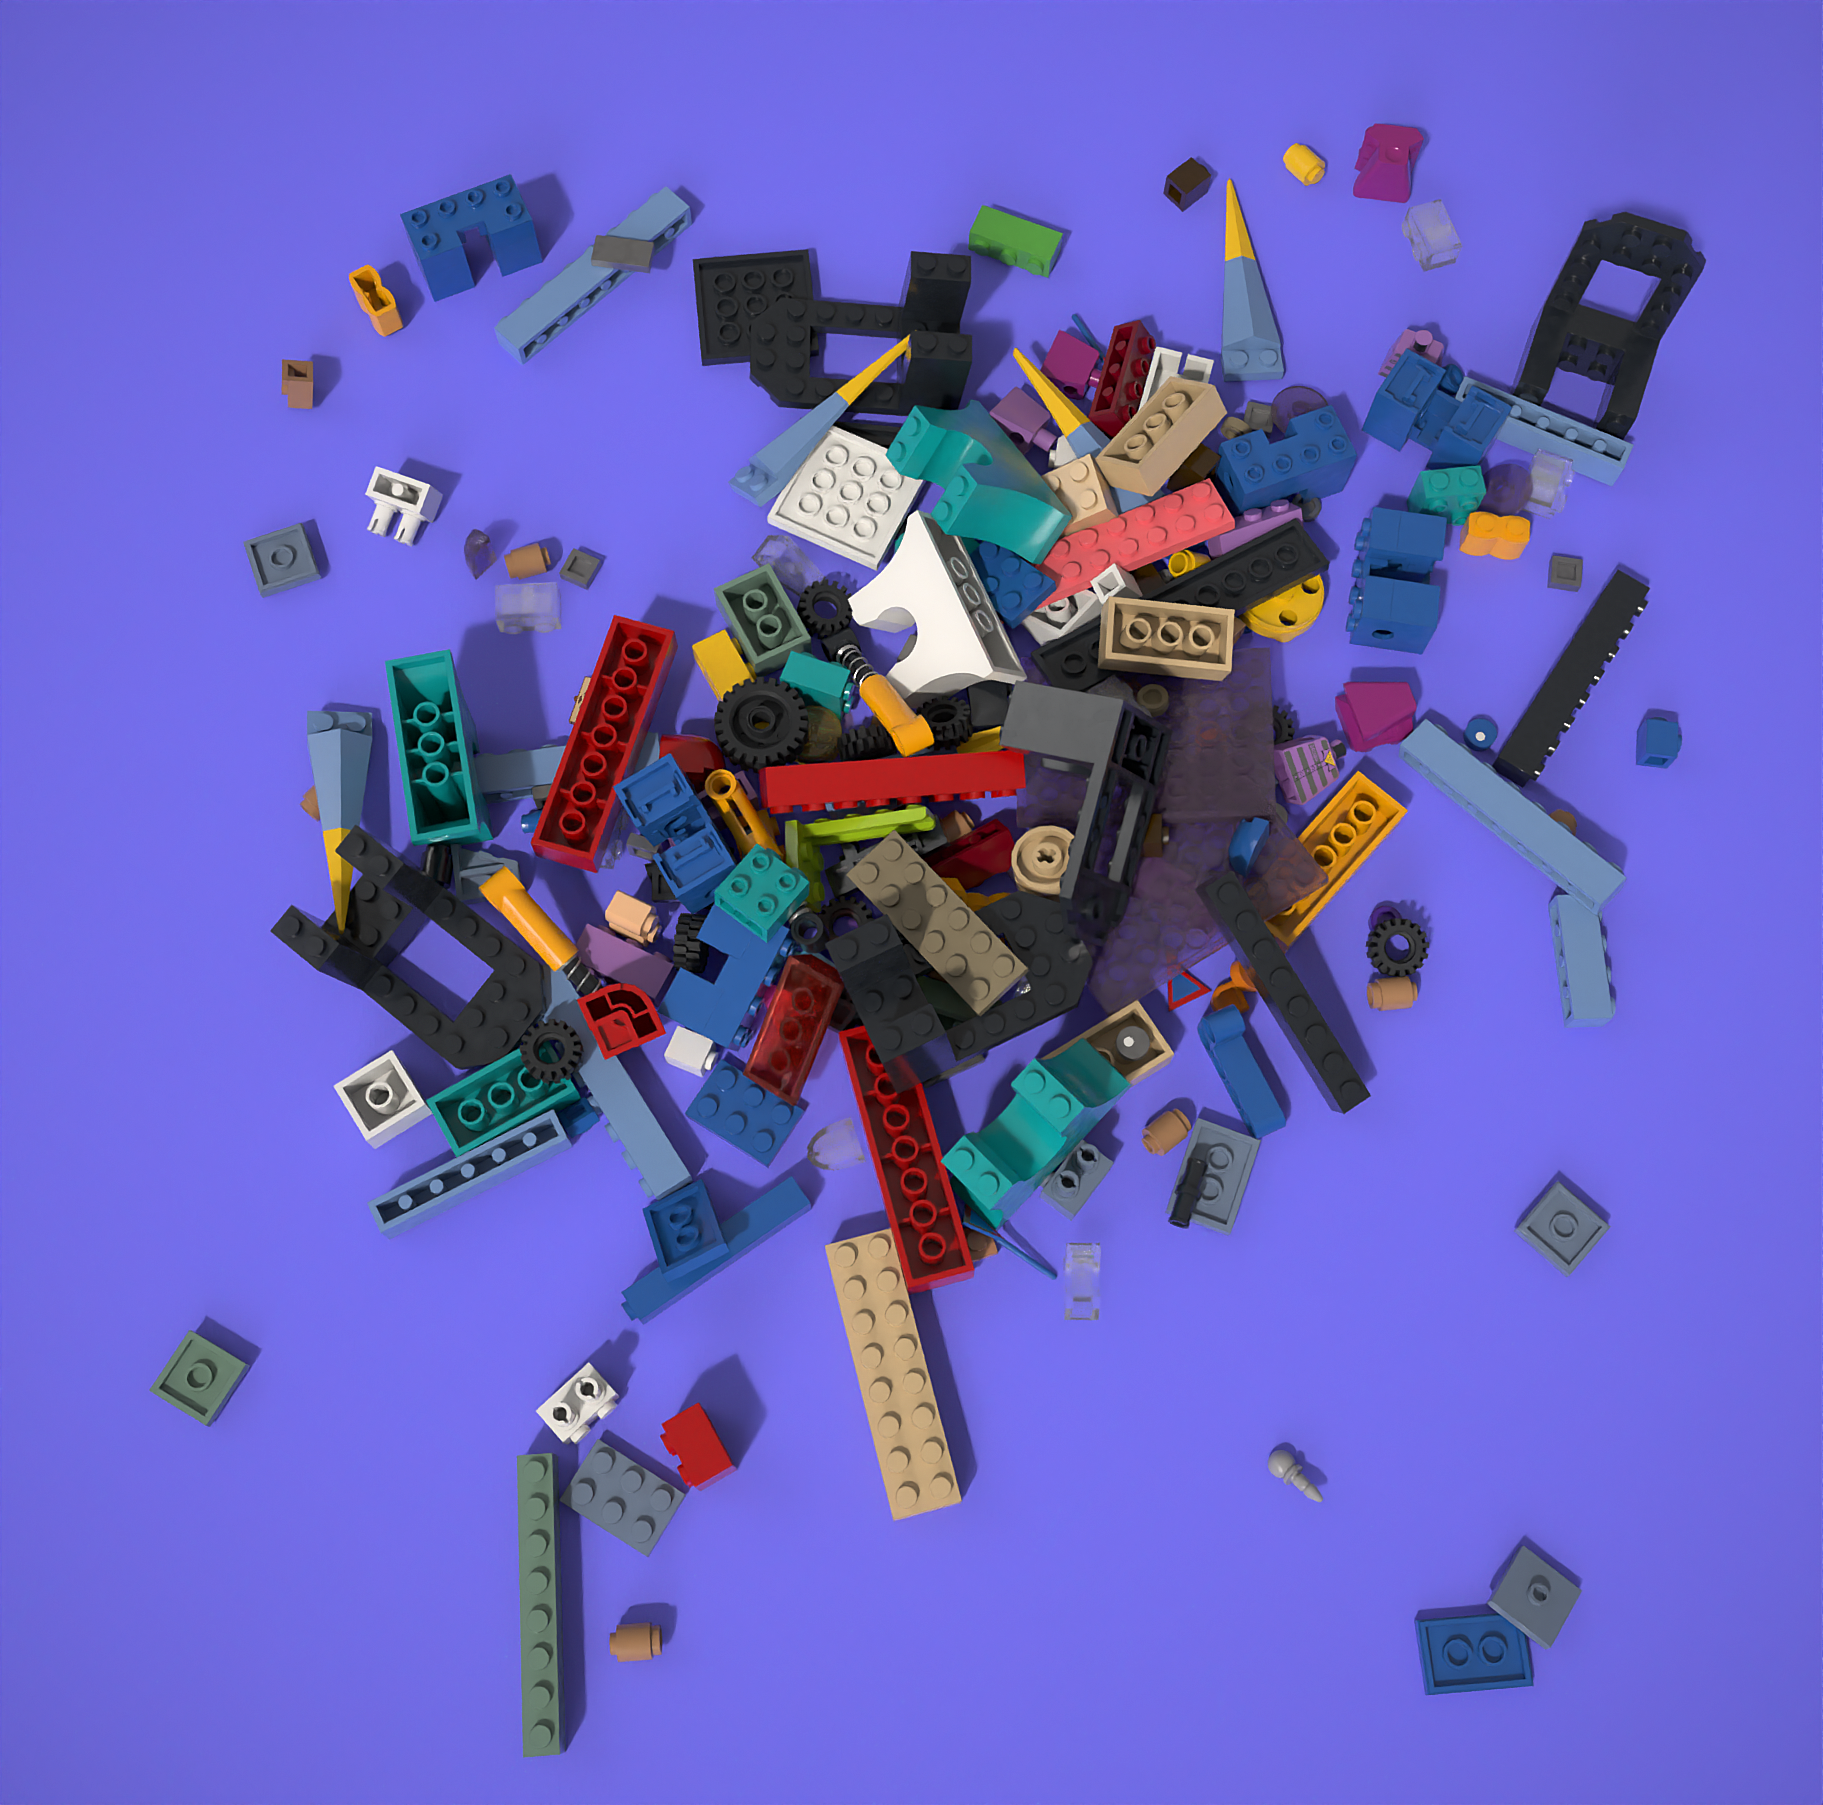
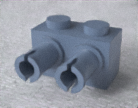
[1039,1139,1114,1221]

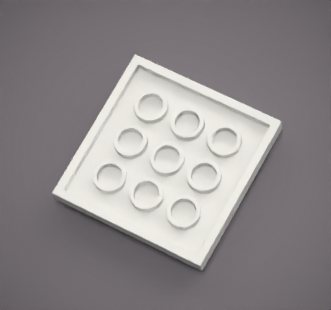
[767,425,926,571]

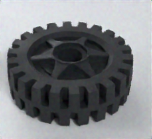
[714,677,809,774]

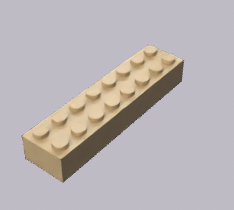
[825,1228,962,1522]

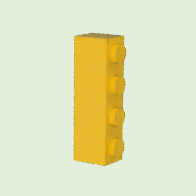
[692,629,769,729]

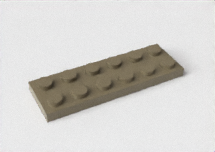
[846,830,1029,1017]

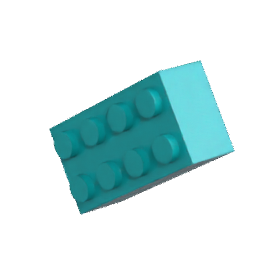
[426,1041,581,1158]

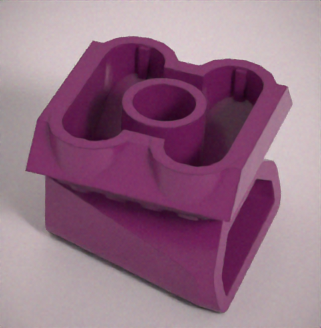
[1353,123,1424,203]
[1335,682,1417,752]

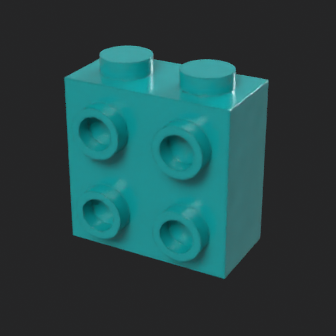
[1406,465,1486,526]
[780,651,855,723]
[714,844,810,943]

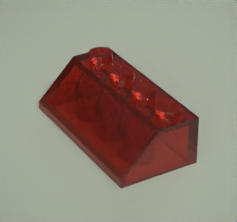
[743,954,844,1106]

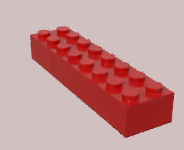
[531,615,678,873]
[759,750,1026,814]
[838,1026,975,1296]

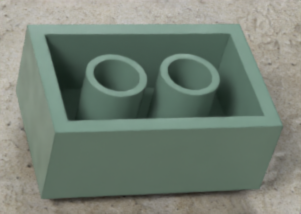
[714,563,812,677]

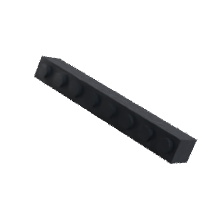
[1492,570,1650,788]
[1195,870,1371,1114]

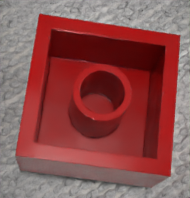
[660,1402,737,1491]

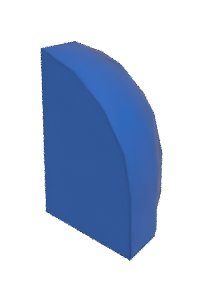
[1228,817,1269,878]

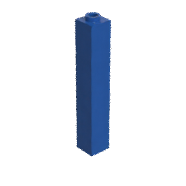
[621,1176,812,1325]

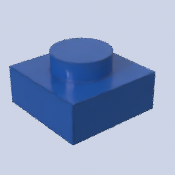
[557,1097,600,1138]

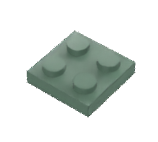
[149,1330,250,1427]

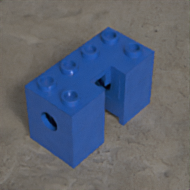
[400,174,543,302]
[1362,348,1513,470]
[1213,405,1357,518]
[1346,507,1447,655]
[613,753,738,915]
[657,902,799,1052]

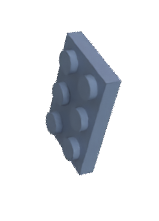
[1165,1118,1261,1236]
[559,1439,686,1557]

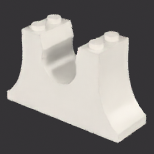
[848,510,1027,709]

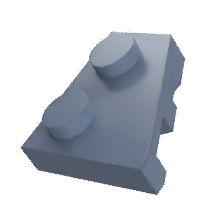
[450,844,522,905]

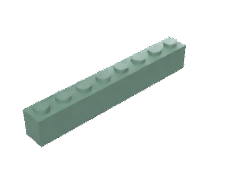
[517,1453,566,1758]

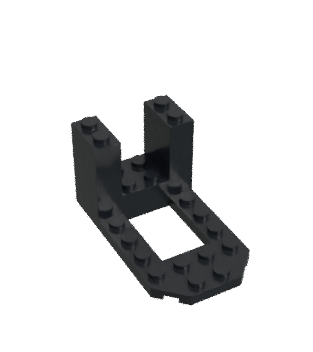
[1510,212,1706,440]
[749,251,972,416]
[999,680,1173,947]
[270,825,547,1070]
[825,890,1093,1094]

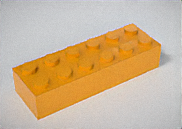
[1247,771,1408,954]

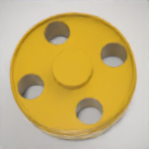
[1239,574,1324,642]

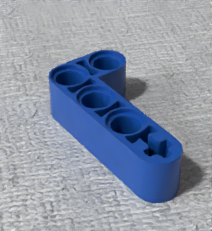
[1197,1004,1286,1139]

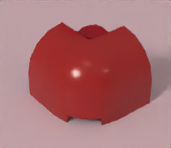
[659,734,727,793]
[577,983,666,1060]

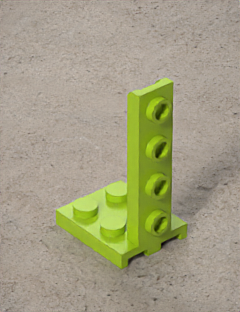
[785,805,936,913]

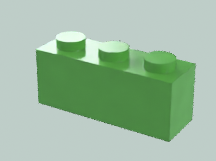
[968,205,1063,278]

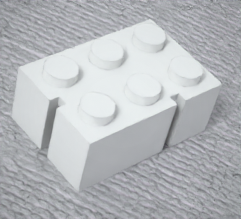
[1138,346,1214,411]

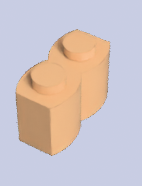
[605,890,662,947]

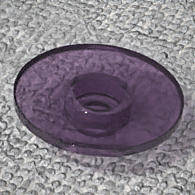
[1271,386,1329,434]
[1477,464,1533,517]

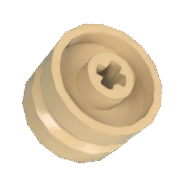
[1012,826,1075,903]

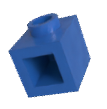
[1636,717,1682,769]

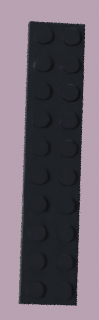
[1031,518,1330,693]

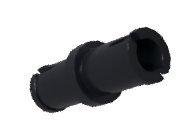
[1168,1158,1208,1229]

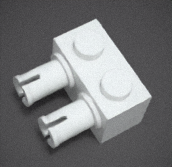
[365,466,443,547]
[536,1362,620,1445]

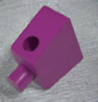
[1040,330,1101,400]

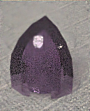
[464,529,497,580]

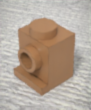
[281,359,313,409]

